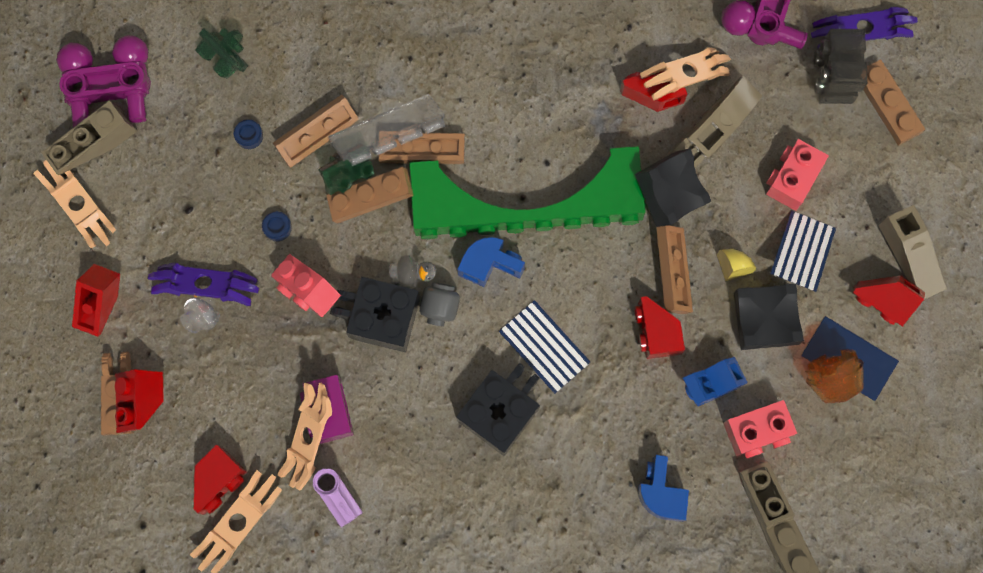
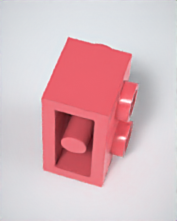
[766,139,829,211]
[271,254,341,317]
[723,400,797,459]

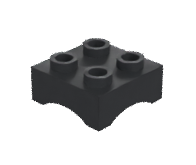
[635,149,711,227]
[733,283,804,350]

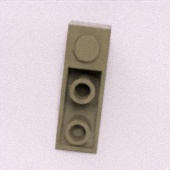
[41,100,137,175]
[879,205,947,300]

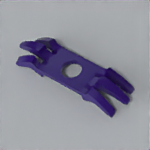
[811,7,918,51]
[147,263,259,307]

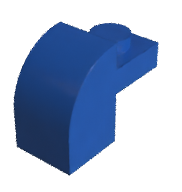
[457,237,525,287]
[683,357,748,406]
[638,455,689,522]

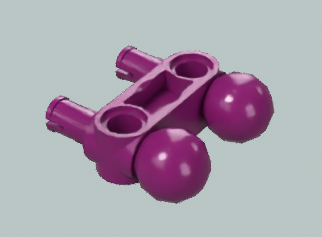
[721,0,808,49]
[56,35,151,128]

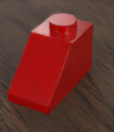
[72,264,120,337]

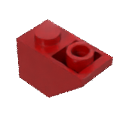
[620,71,687,112]
[853,275,925,327]
[634,296,685,359]
[115,369,164,433]
[193,444,247,515]

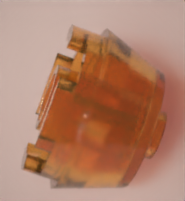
[805,349,864,403]

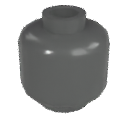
[419,282,460,326]

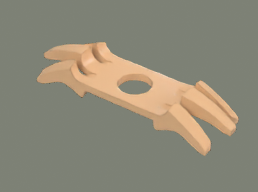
[640,47,731,100]
[34,160,116,248]
[277,383,332,491]
[190,470,282,573]

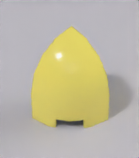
[717,249,756,281]

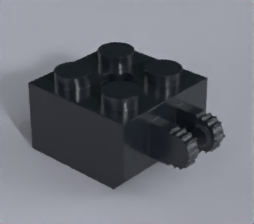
[330,277,421,353]
[456,363,540,456]

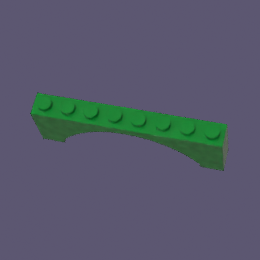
[410,146,645,239]

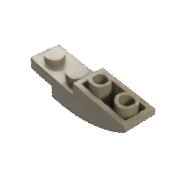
[664,76,762,168]
[740,461,820,573]

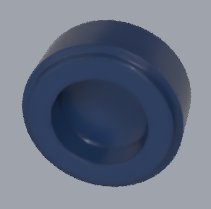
[234,120,263,149]
[262,211,292,242]

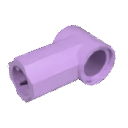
[313,469,363,528]

